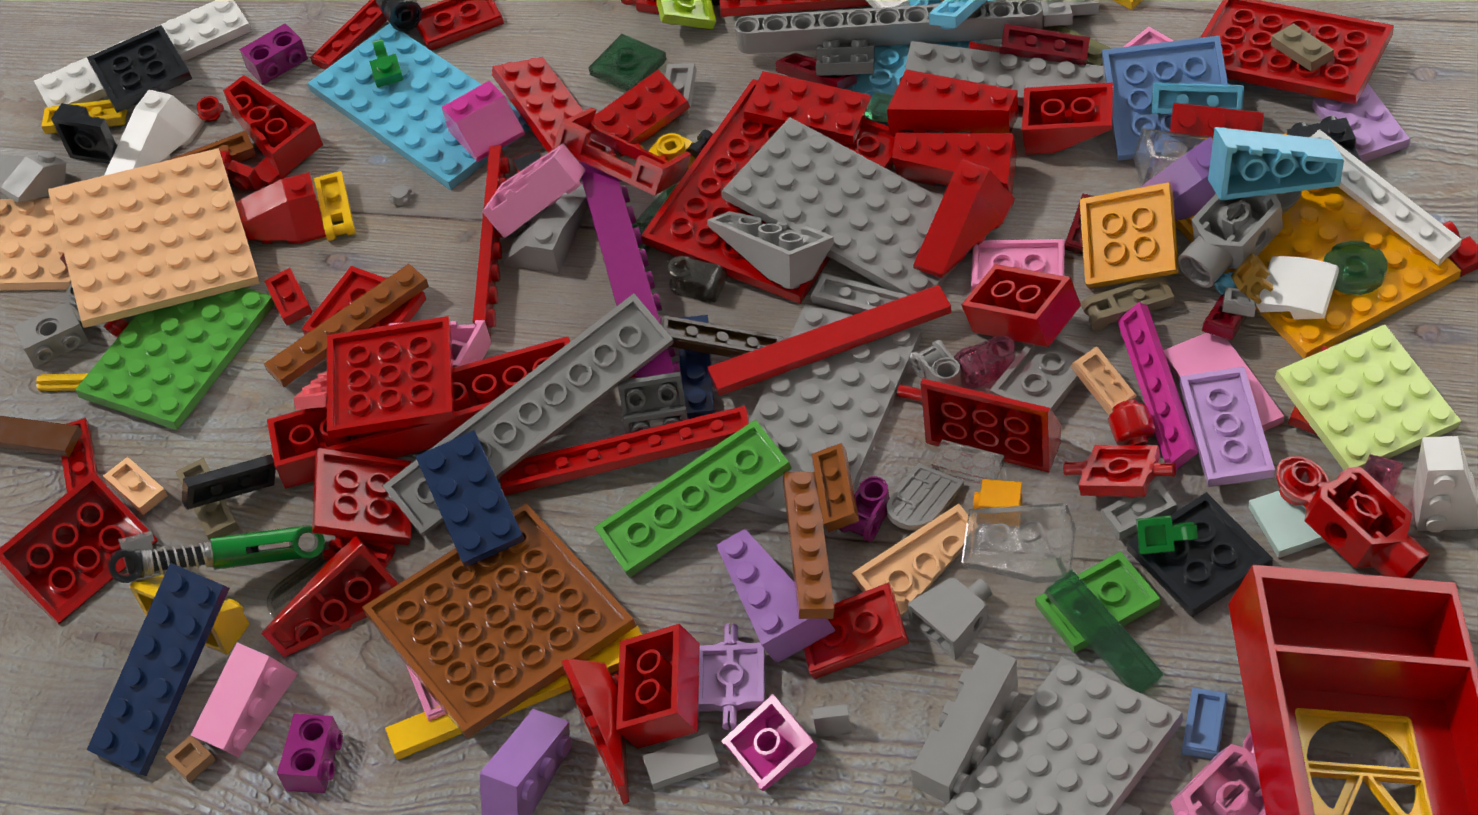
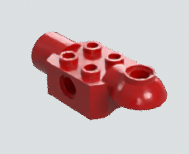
[1276,456,1431,579]

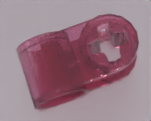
[954,336,1016,389]

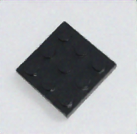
[87,25,192,113]
[1127,492,1273,617]

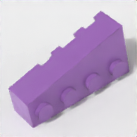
[716,529,836,664]

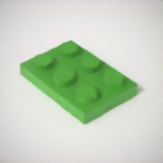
[1035,551,1160,654]

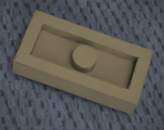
[1271,24,1334,71]

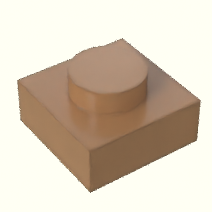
[165,735,216,783]

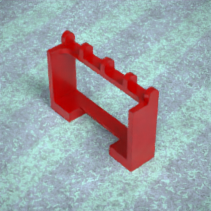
[553,107,692,196]

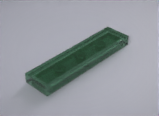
[1044,569,1164,694]

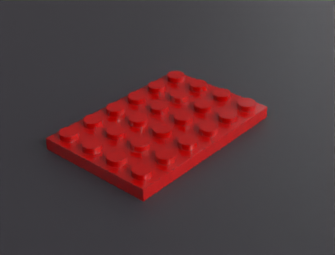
[1200,0,1394,104]

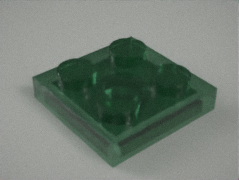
[588,34,667,91]

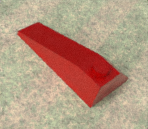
[261,536,399,657]
[561,658,630,805]

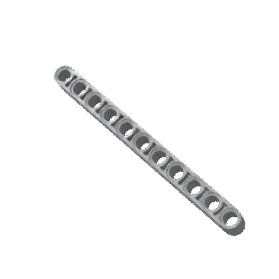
[734,0,1044,54]

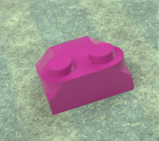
[721,694,818,791]

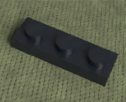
[182,454,276,510]

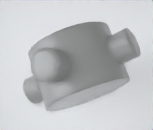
[389,185,413,206]

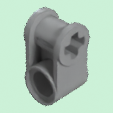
[910,340,962,387]

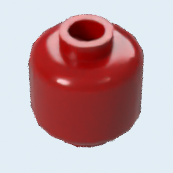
[1108,400,1156,445]

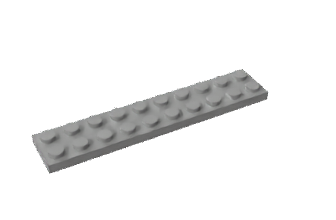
[383,293,674,537]

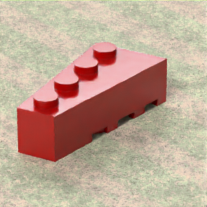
[892,133,1017,194]

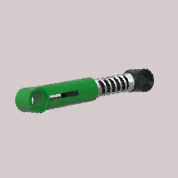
[108,525,325,583]

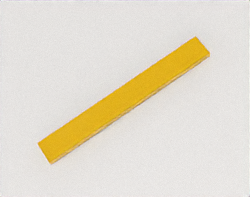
[385,625,642,760]

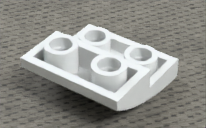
[1256,256,1339,319]

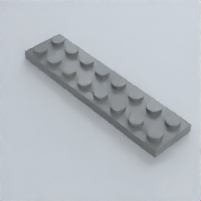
[904,41,1106,106]

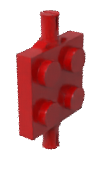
[1063,445,1176,498]

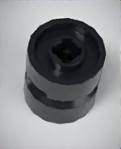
[376,0,423,31]

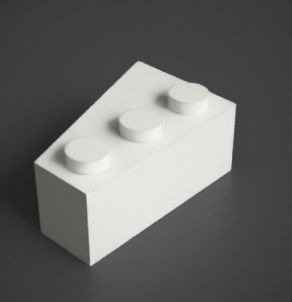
[1412,436,1478,532]

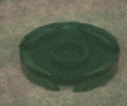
[1323,241,1387,295]

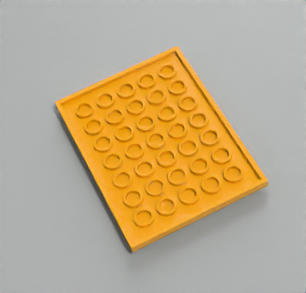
[1175,132,1461,359]

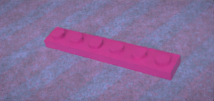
[1117,302,1199,470]

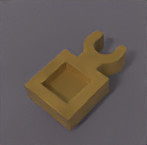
[1231,253,1273,304]

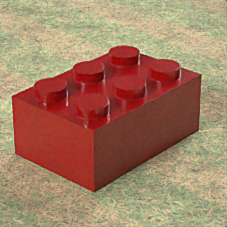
[961,264,1081,347]
[616,624,700,749]

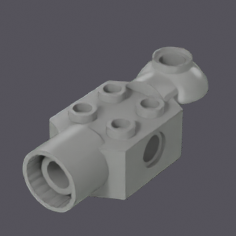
[1178,191,1302,288]

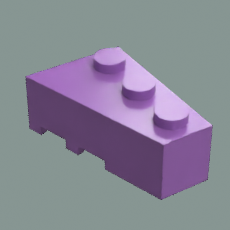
[480,709,572,815]

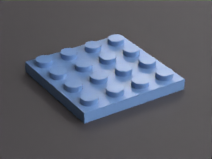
[1102,36,1228,161]

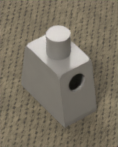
[908,578,992,660]

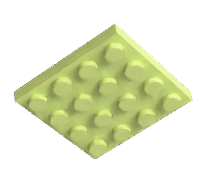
[1274,324,1461,470]

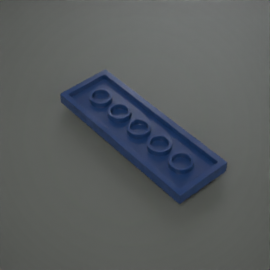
[87,563,230,776]

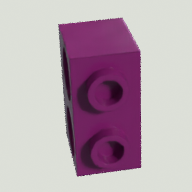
[239,23,308,85]
[277,714,343,793]

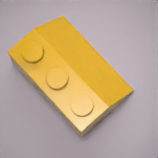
[129,575,250,655]

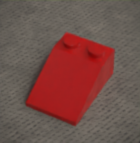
[1022,82,1113,155]

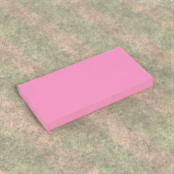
[1163,333,1284,431]

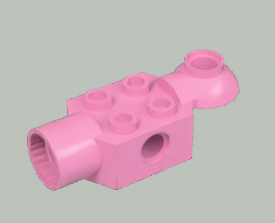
[1170,731,1266,815]

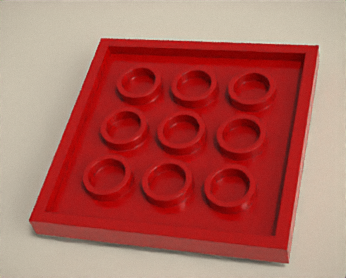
[327,316,455,439]

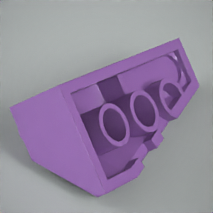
[1139,137,1216,221]

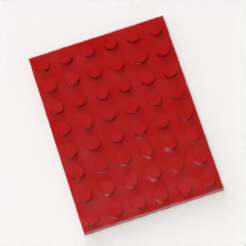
[641,79,906,304]

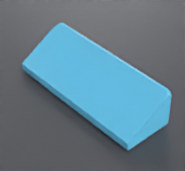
[1152,82,1244,114]

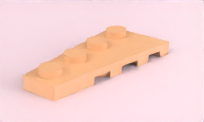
[852,504,979,617]

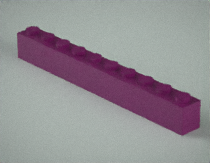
[579,154,682,378]

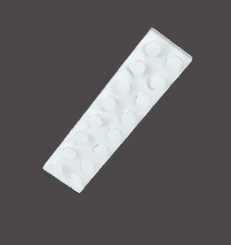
[34,0,252,107]

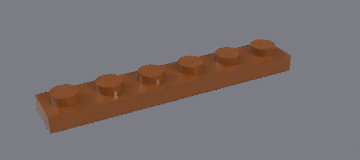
[264,264,429,388]
[783,471,834,619]

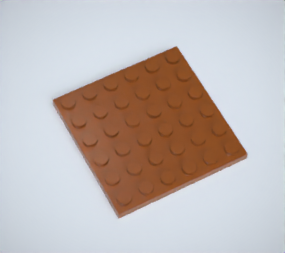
[362,503,636,739]

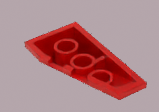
[913,159,1015,278]
[235,172,326,244]

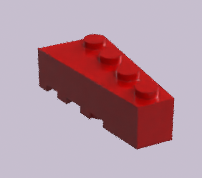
[887,69,1018,134]
[223,75,323,178]

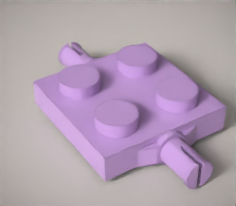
[698,623,766,730]

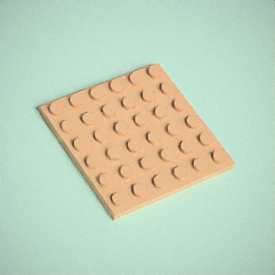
[48,148,260,328]

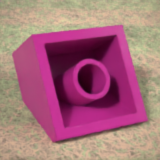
[441,80,525,162]

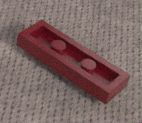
[1000,24,1090,65]
[775,53,857,89]

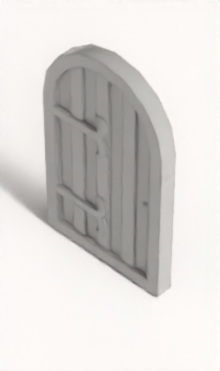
[887,463,964,530]

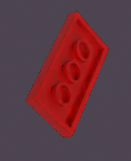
[743,71,872,144]

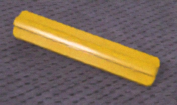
[36,373,88,391]

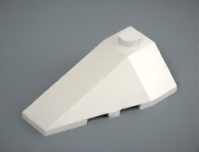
[104,90,205,176]

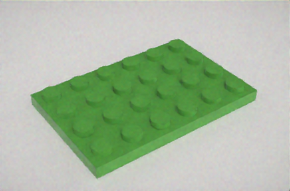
[75,287,275,430]

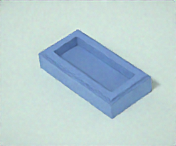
[1182,688,1228,759]

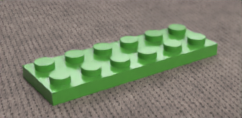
[594,419,792,578]

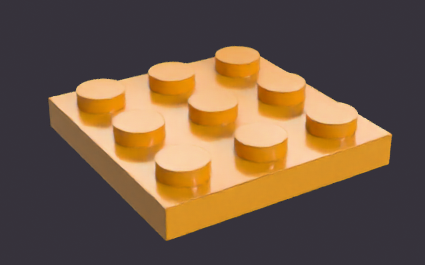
[1080,182,1179,289]

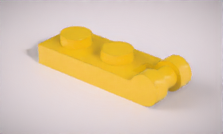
[314,171,357,242]

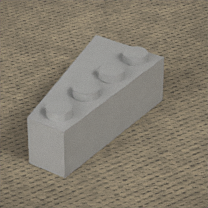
[911,642,1021,804]

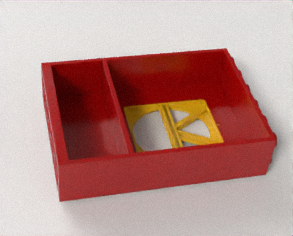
[1228,565,1478,815]

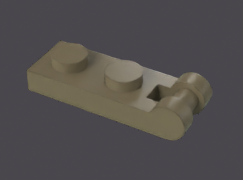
[1081,276,1175,331]

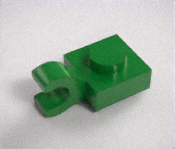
[369,39,404,87]
[1136,515,1198,554]

